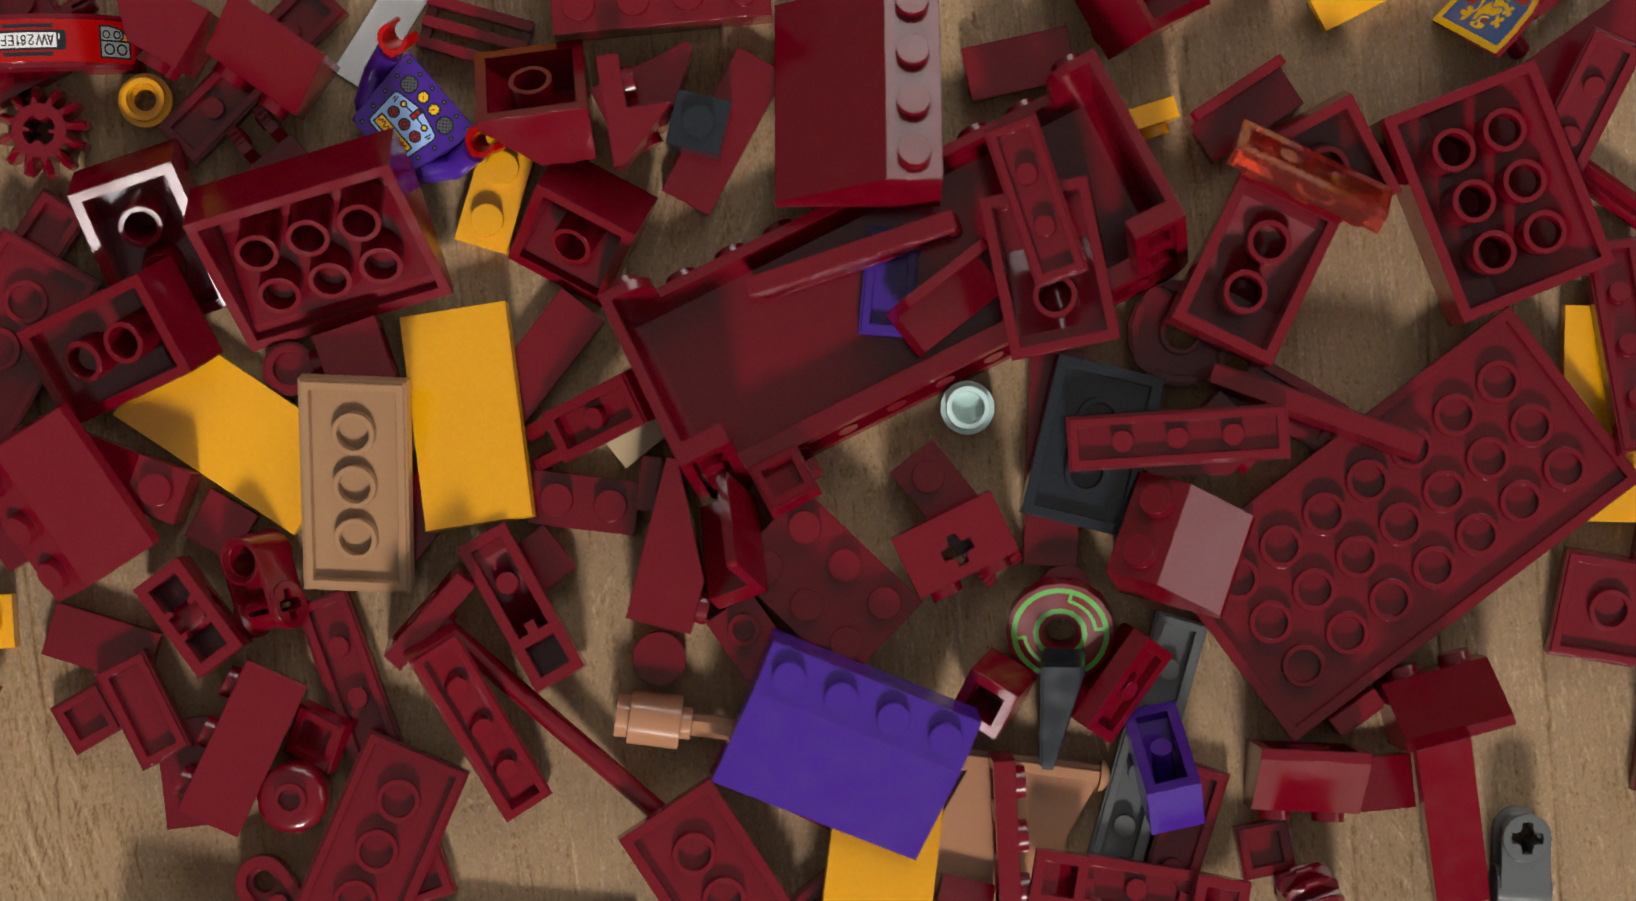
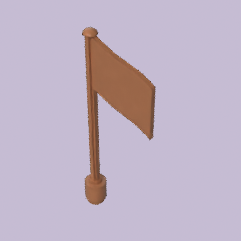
[613,689,1110,901]

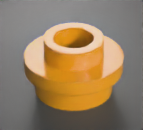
[118,73,174,128]

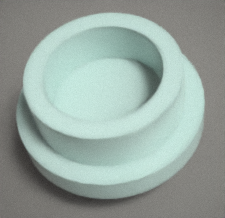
[940,381,994,435]

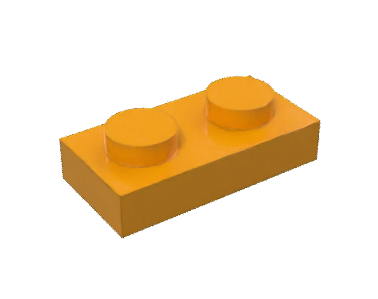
[454,136,535,255]

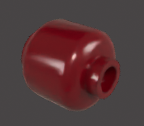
[257,759,333,833]

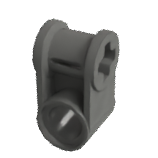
[1488,805,1553,901]

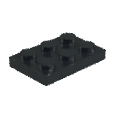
[1019,353,1165,536]

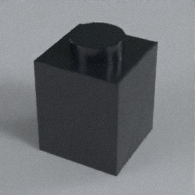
[665,89,733,162]

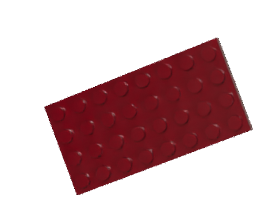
[1194,306,1636,742]

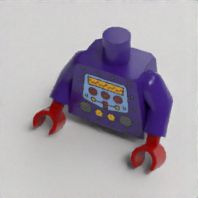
[352,17,506,184]

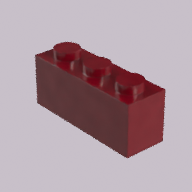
[172,658,308,838]

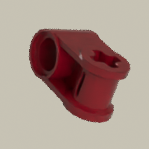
[219,528,308,638]

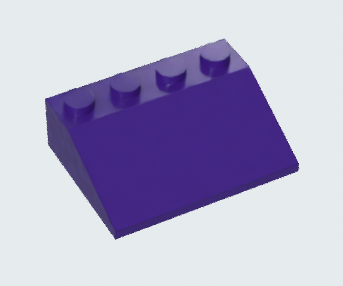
[712,628,982,860]

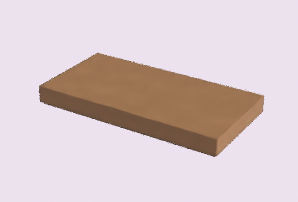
[297,373,415,594]

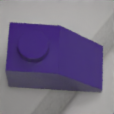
[1124,700,1205,835]

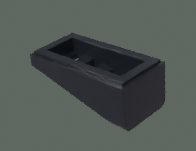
[1039,648,1085,770]

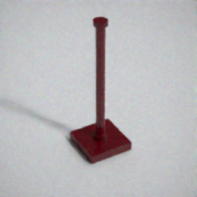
[384,561,665,816]

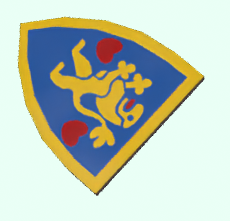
[1432,0,1544,59]

